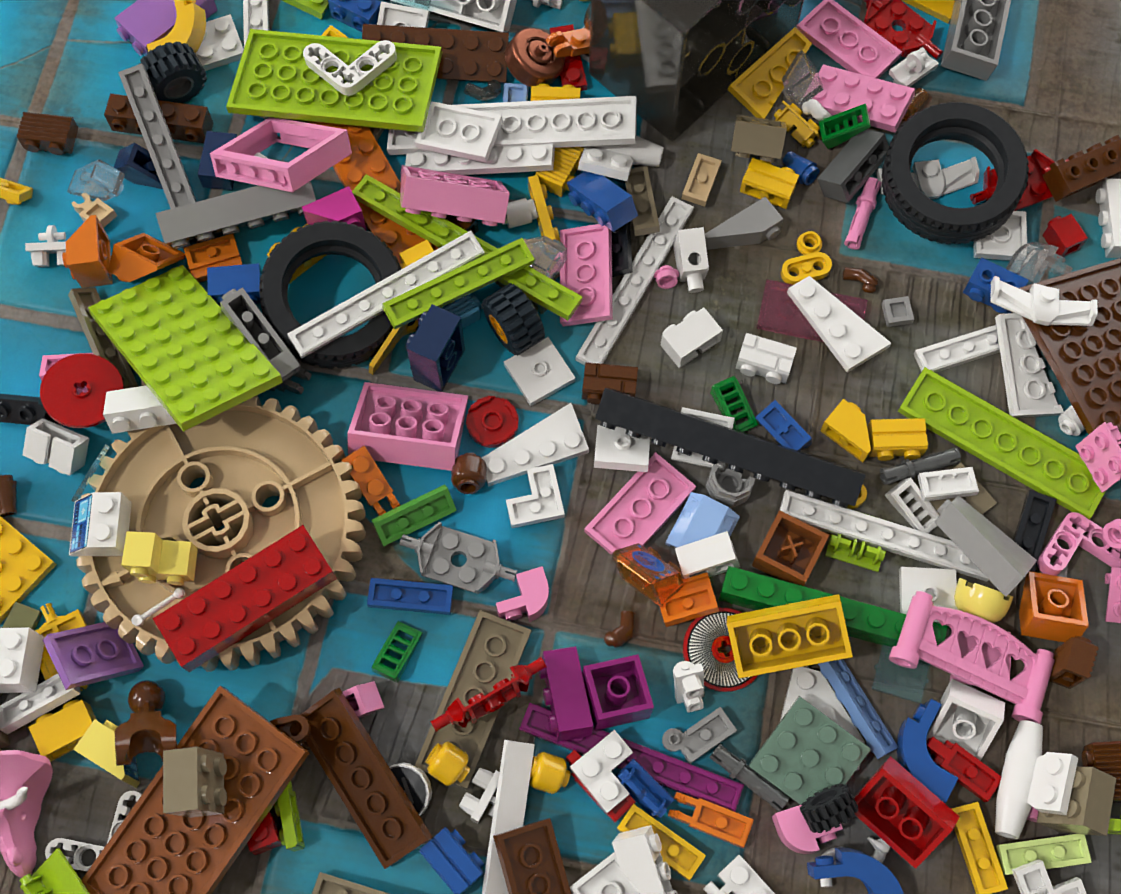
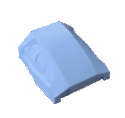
[665,492,740,548]

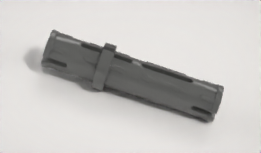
[879,447,961,485]
[709,743,790,812]

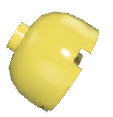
[954,578,1013,623]

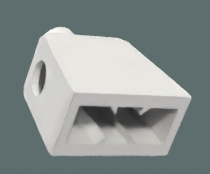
[673,227,709,293]

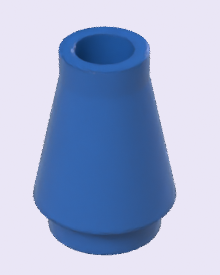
[782,151,820,185]

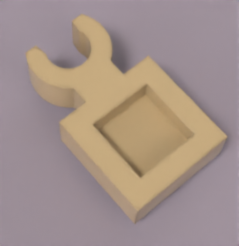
[71,193,117,228]

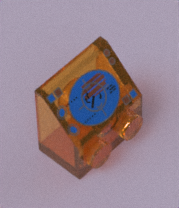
[612,543,684,609]

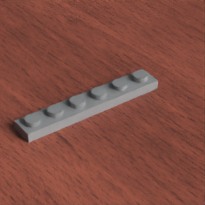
[118,63,197,209]

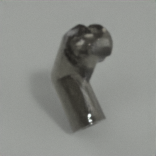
[464,80,501,102]

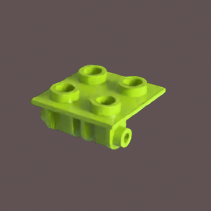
[825,508,887,572]
[19,848,90,894]

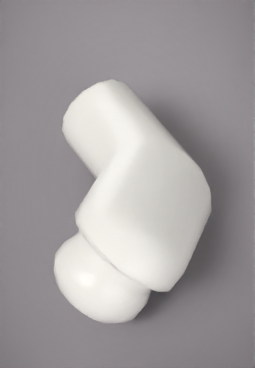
[802,99,833,121]

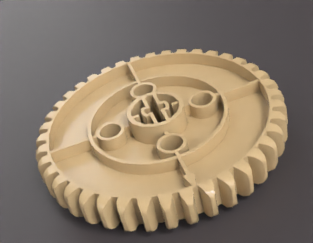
[76,395,366,672]

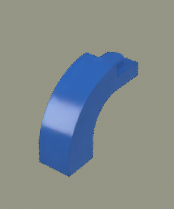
[897,699,958,804]
[807,847,904,894]

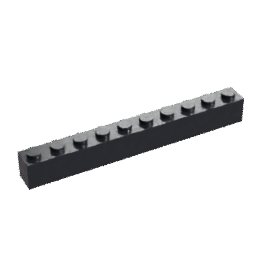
[595,387,866,508]

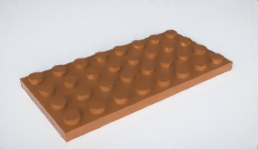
[81,686,310,894]

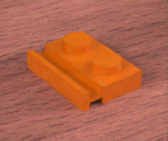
[184,233,243,283]
[655,572,719,627]

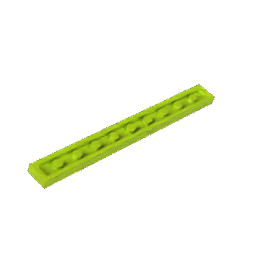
[352,174,582,321]

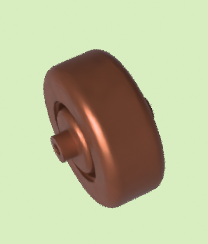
[505,28,565,87]

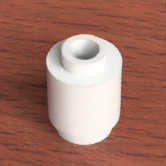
[502,198,538,229]
[1058,405,1085,436]

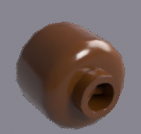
[451,453,487,494]

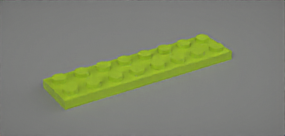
[897,367,1106,519]

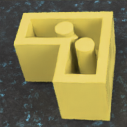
[121,531,198,585]

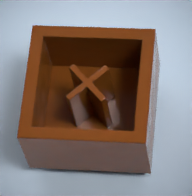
[752,510,829,586]

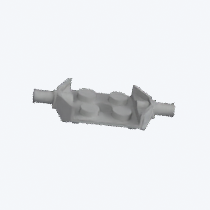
[400,522,518,594]

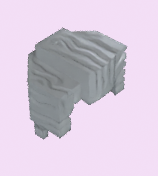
[706,464,755,509]

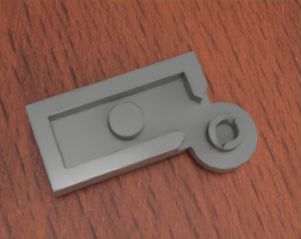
[662,707,737,764]

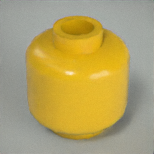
[425,741,470,786]
[529,752,570,794]

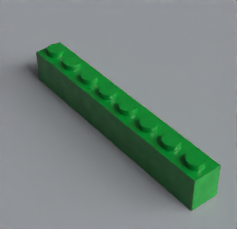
[719,566,948,648]

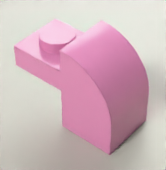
[496,566,549,622]
[772,805,843,854]

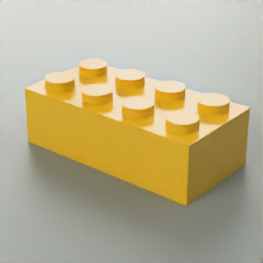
[727,594,853,678]

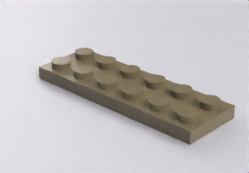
[415,610,532,790]

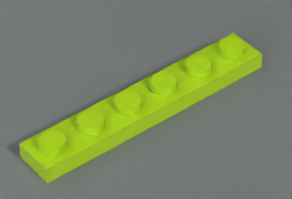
[382,238,535,330]

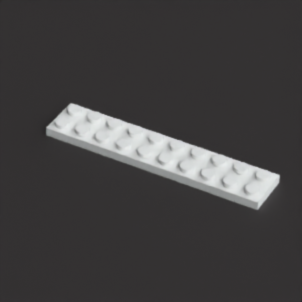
[387,96,637,155]

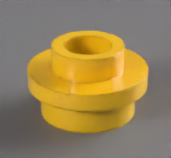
[796,231,822,255]

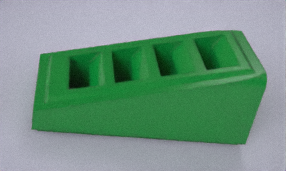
[819,104,871,149]
[710,376,758,433]
[371,621,423,683]

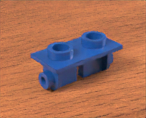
[616,758,675,819]

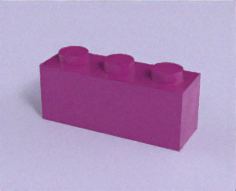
[538,646,593,742]

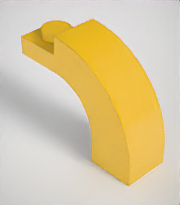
[147,0,206,53]

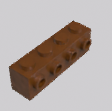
[104,93,214,144]
[1042,135,1121,202]

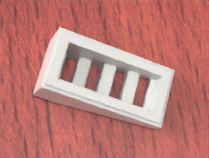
[885,478,940,533]

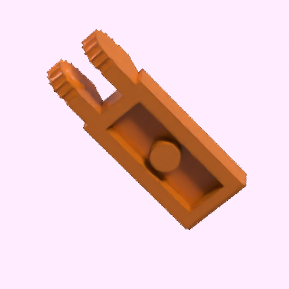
[546,25,614,58]
[341,445,401,516]
[668,792,754,848]

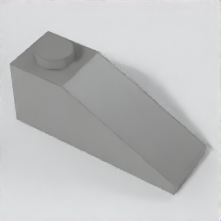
[705,197,783,250]

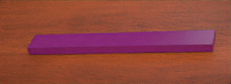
[519,703,744,812]

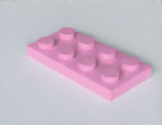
[796,0,902,79]
[803,64,915,132]
[560,224,613,327]
[584,452,697,566]

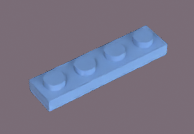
[818,659,898,759]

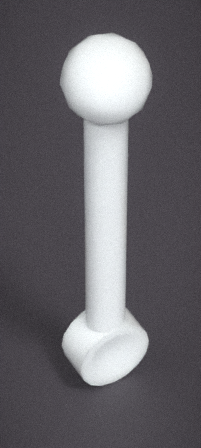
[131,588,185,627]

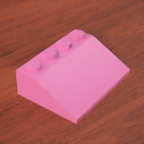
[400,165,510,226]
[347,382,468,471]

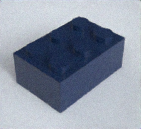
[406,304,465,392]

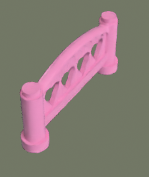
[889,591,1055,724]

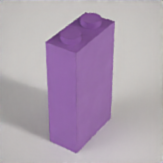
[114,0,218,56]

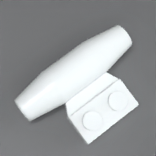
[578,136,664,181]
[995,720,1078,840]

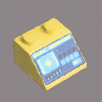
[73,719,140,788]

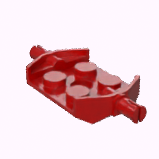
[863,0,943,60]
[970,149,1069,211]
[430,657,547,732]

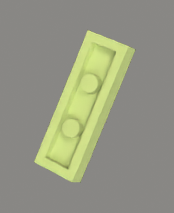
[996,834,1092,875]

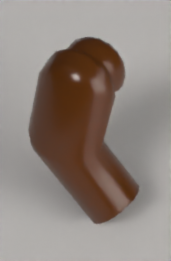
[843,267,878,293]
[604,611,635,648]

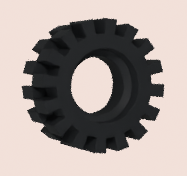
[800,784,859,833]

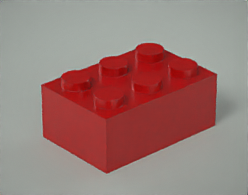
[854,756,960,869]

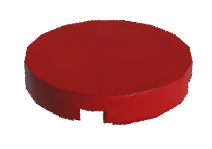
[466,396,519,448]

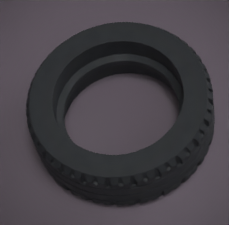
[882,102,1029,244]
[259,221,401,369]

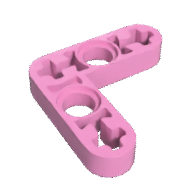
[1037,512,1121,576]

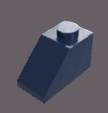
[112,143,163,189]

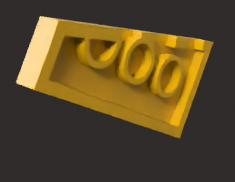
[727,27,812,119]

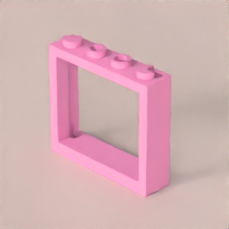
[210,117,352,192]

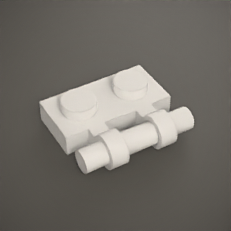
[703,855,775,894]

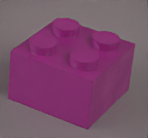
[582,654,654,731]

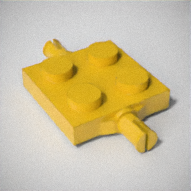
[35,603,88,691]

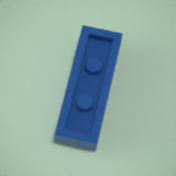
[367,578,454,615]

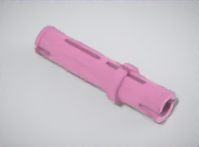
[844,177,881,250]

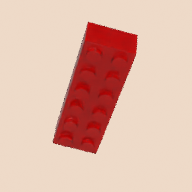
[152,525,337,672]

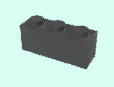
[817,129,889,203]

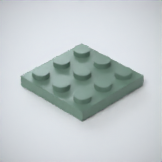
[749,696,871,805]

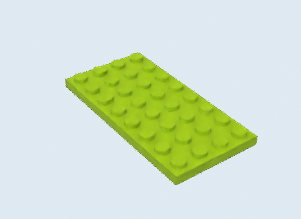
[226,29,442,132]
[88,265,283,432]

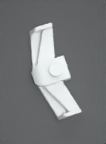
[876,157,980,199]
[990,276,1098,326]

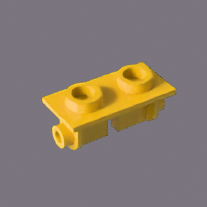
[774,100,822,148]

